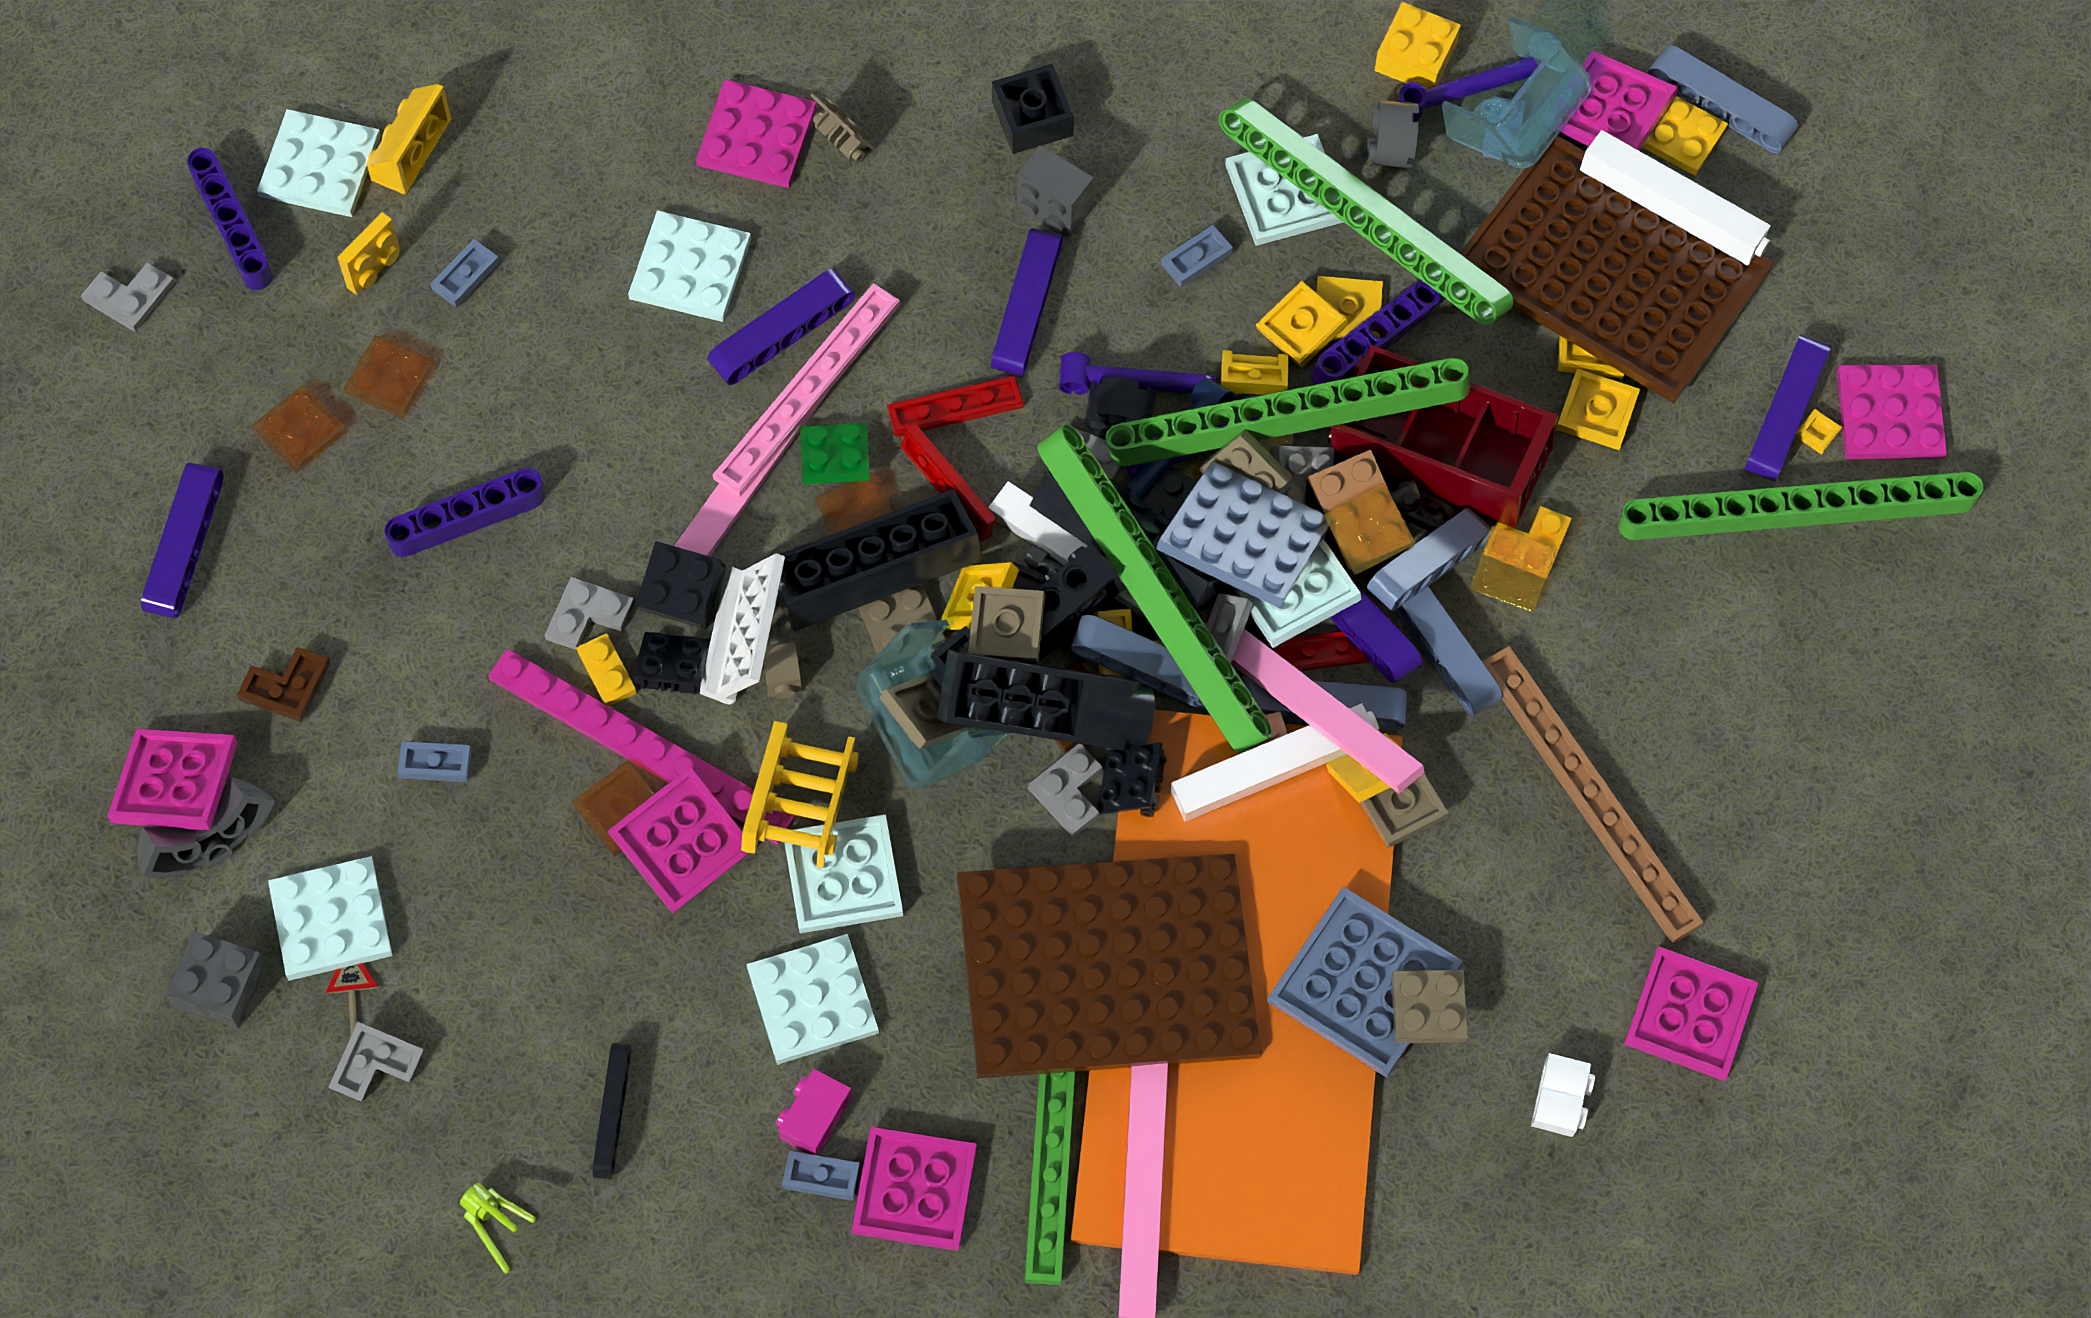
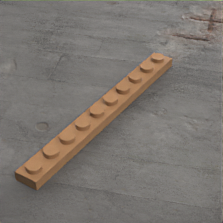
[1482,646,1703,944]

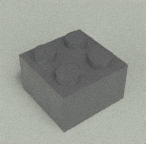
[1017,145,1094,237]
[165,931,266,1029]

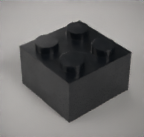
[992,64,1074,154]
[635,541,726,630]

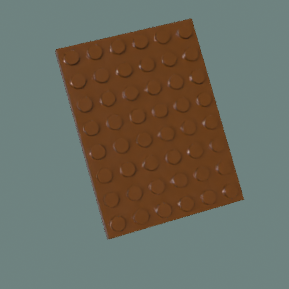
[1459,133,1774,404]
[957,854,1261,1079]

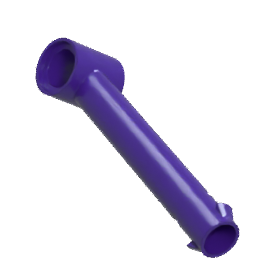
[1396,57,1539,122]
[1059,352,1216,395]

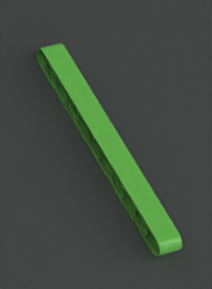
[1219,98,1513,325]
[1106,358,1470,466]
[1037,424,1272,754]
[1618,472,1983,540]

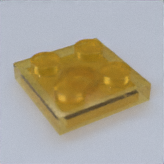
[1323,484,1416,575]
[1470,525,1557,612]

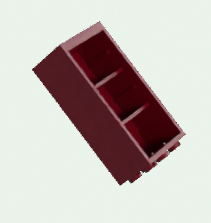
[1328,345,1558,528]

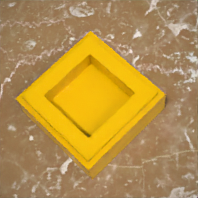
[1795,409,1842,455]

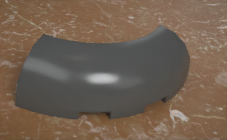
[137,777,275,878]

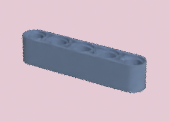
[1648,45,1798,153]
[1367,508,1494,611]
[1395,587,1502,716]
[1071,615,1208,712]
[1241,677,1407,730]

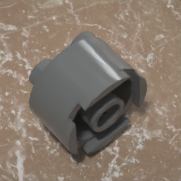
[1366,100,1419,168]

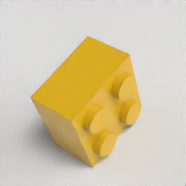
[1374,2,1461,89]

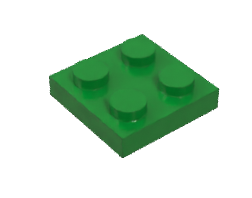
[800,423,870,485]

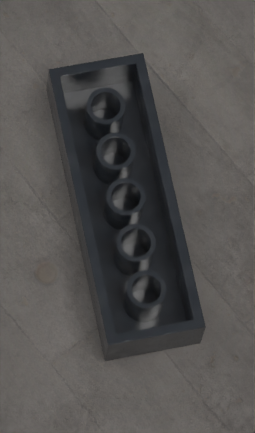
[1029,471,1230,613]
[777,489,983,632]

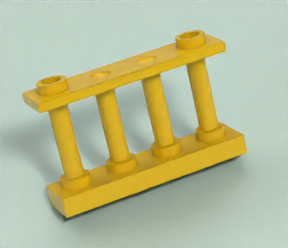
[741,721,859,868]

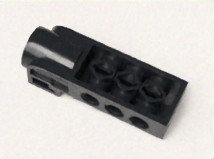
[929,543,1125,688]
[936,650,1155,751]

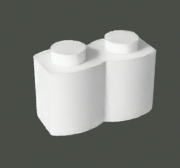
[1531,1053,1595,1137]

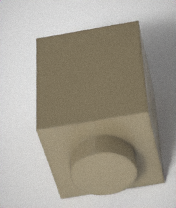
[763,642,802,699]

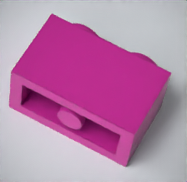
[776,1068,852,1156]

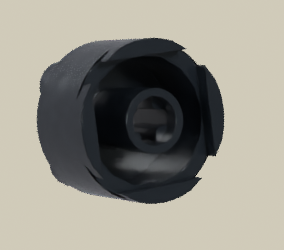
[1084,377,1157,440]

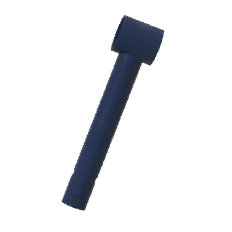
[1123,379,1236,499]

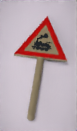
[325,963,378,1037]

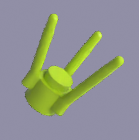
[460,1183,536,1274]

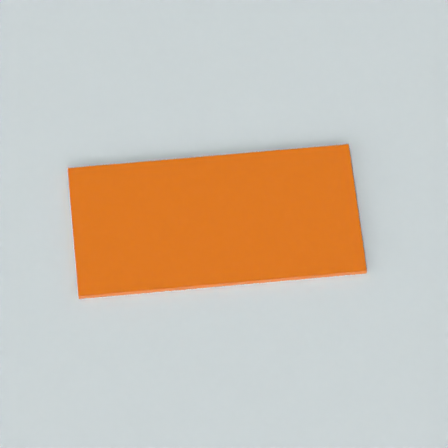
[1071,710,1403,1275]

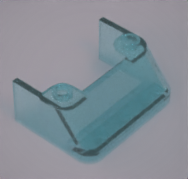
[1442,16,1592,168]
[856,620,1009,789]

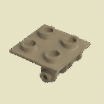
[810,93,876,163]

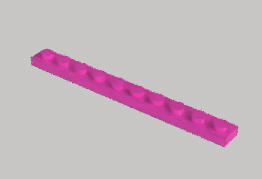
[488,649,796,845]

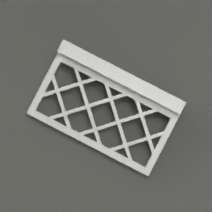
[699,553,785,704]

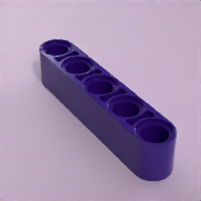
[187,148,272,290]
[991,228,1063,376]
[707,269,855,385]
[1311,280,1441,385]
[1744,334,1831,482]
[141,462,224,618]
[384,468,545,557]
[1329,582,1423,684]

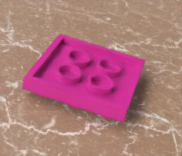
[1545,50,1677,151]
[696,79,817,188]
[1836,365,1947,459]
[107,729,238,830]
[607,767,749,914]
[1624,946,1758,1082]
[851,1127,977,1251]

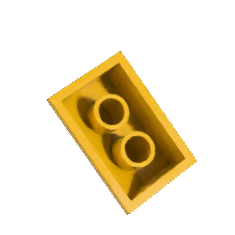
[367,84,451,195]

